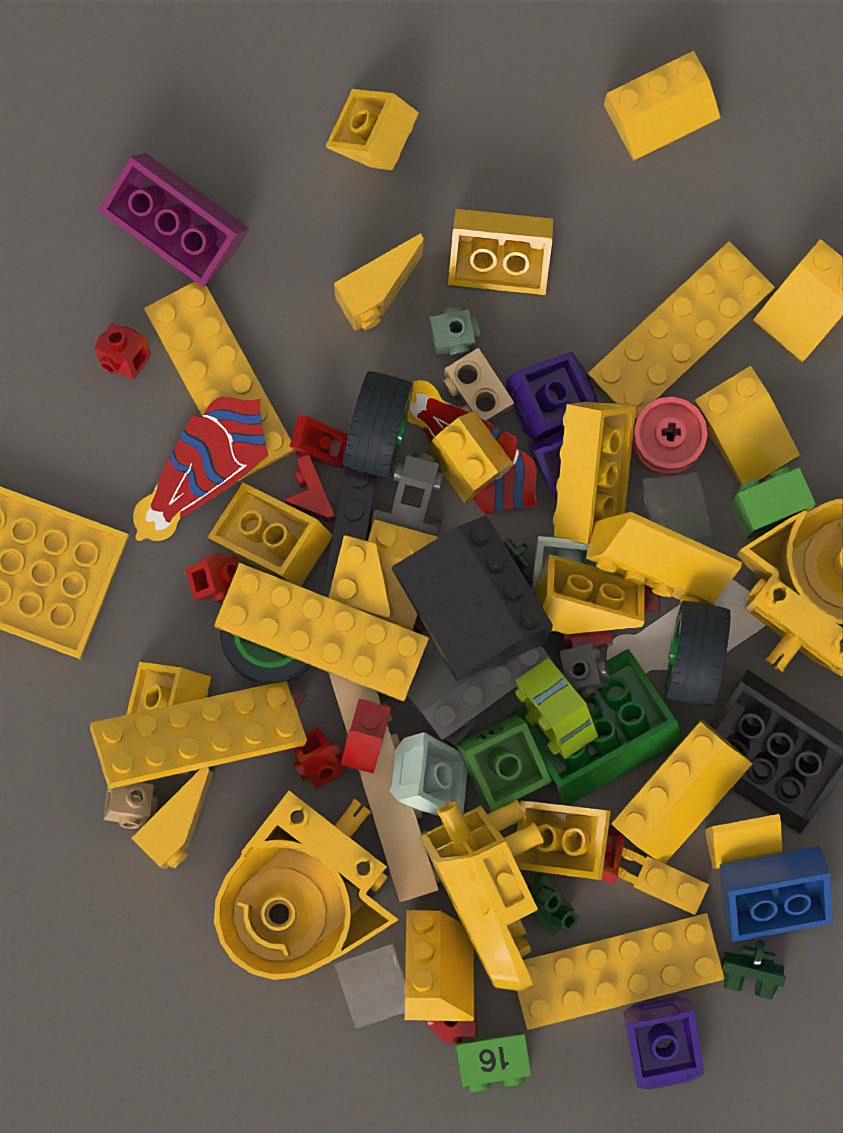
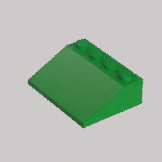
[512,649,683,806]

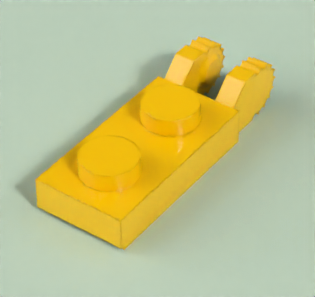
[618,847,709,915]

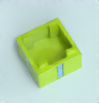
[515,658,598,759]

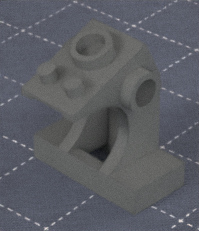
[372,452,444,537]

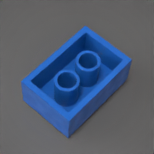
[719,846,833,942]

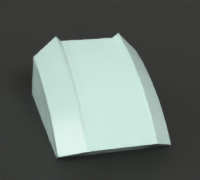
[389,732,467,816]

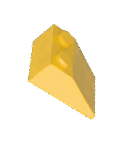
[334,233,424,331]
[752,239,843,363]
[693,366,800,485]
[207,483,333,587]
[355,519,439,631]
[536,554,644,634]
[131,767,214,869]
[514,800,611,880]

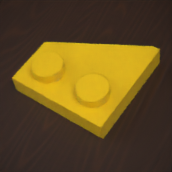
[328,535,393,617]

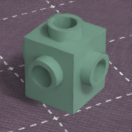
[429,307,480,357]

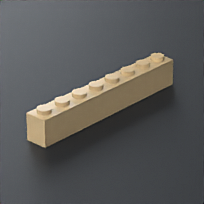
[328,672,442,903]

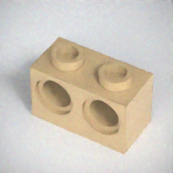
[443,348,514,423]

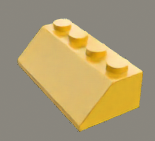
[553,402,636,544]
[586,512,742,605]
[611,719,753,864]

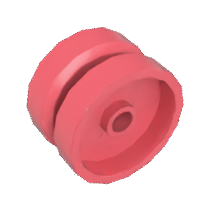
[632,396,708,477]

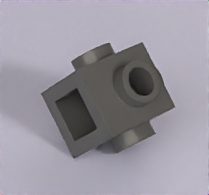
[559,643,610,698]

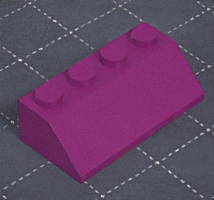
[98,153,250,287]

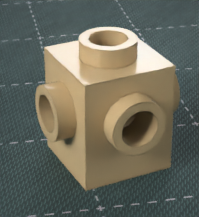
[103,781,158,829]

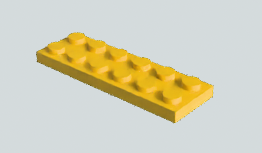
[587,241,775,420]
[144,281,296,482]
[214,563,429,702]
[90,681,307,789]
[517,913,724,1030]

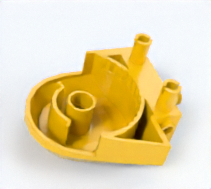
[736,499,843,677]
[214,791,398,980]
[420,799,544,991]

